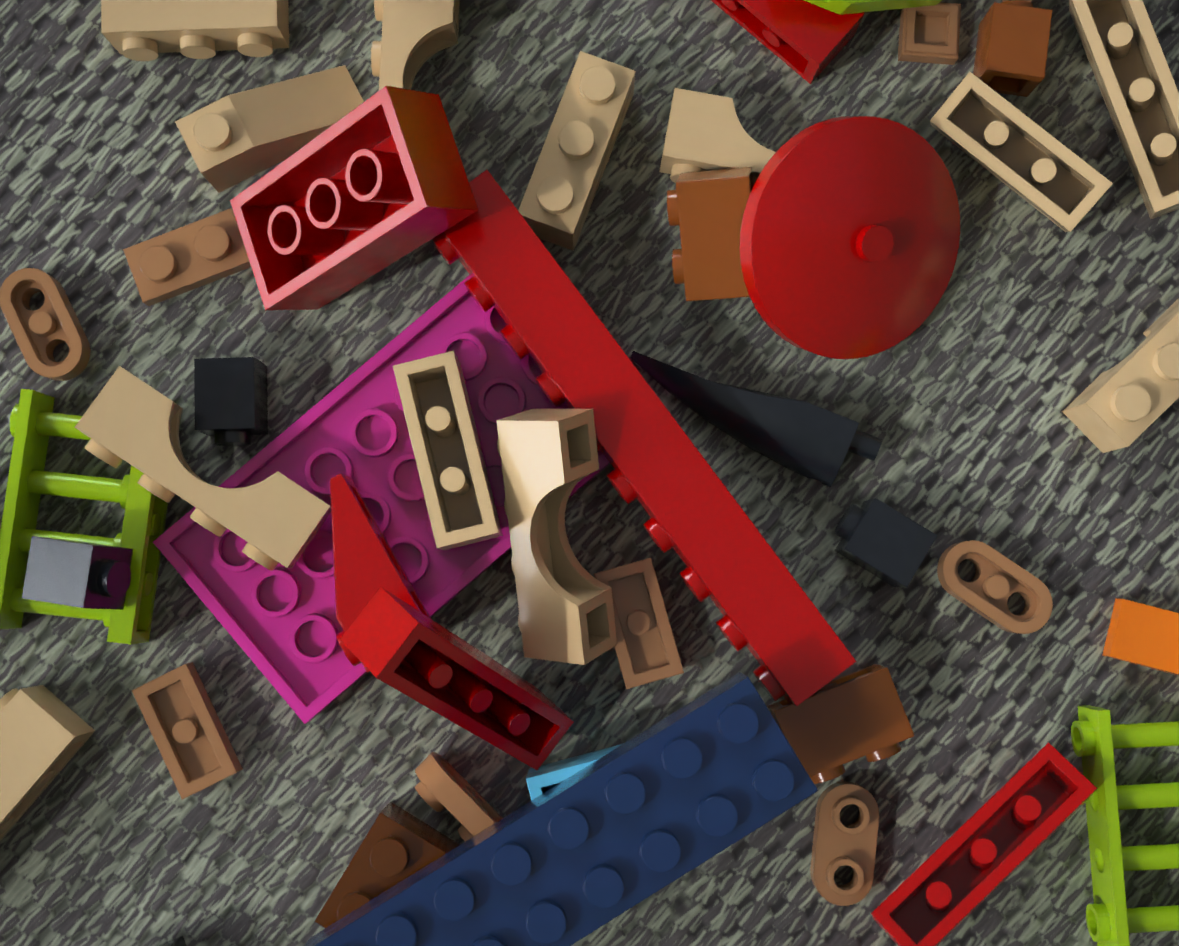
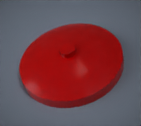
[740,116,960,359]

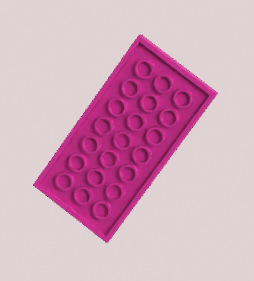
[153,275,610,724]

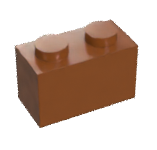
[667,167,753,301]
[767,664,914,784]

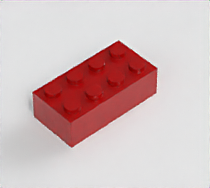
[230,86,478,310]

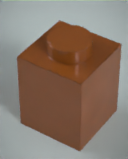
[973,0,1052,97]

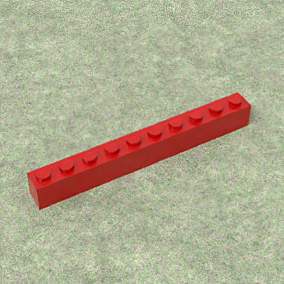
[431,170,857,707]

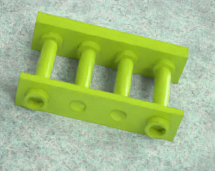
[0,389,168,644]
[1071,705,1179,946]

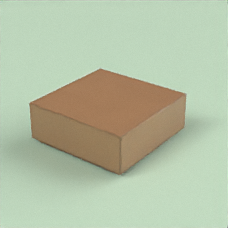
[898,2,961,65]

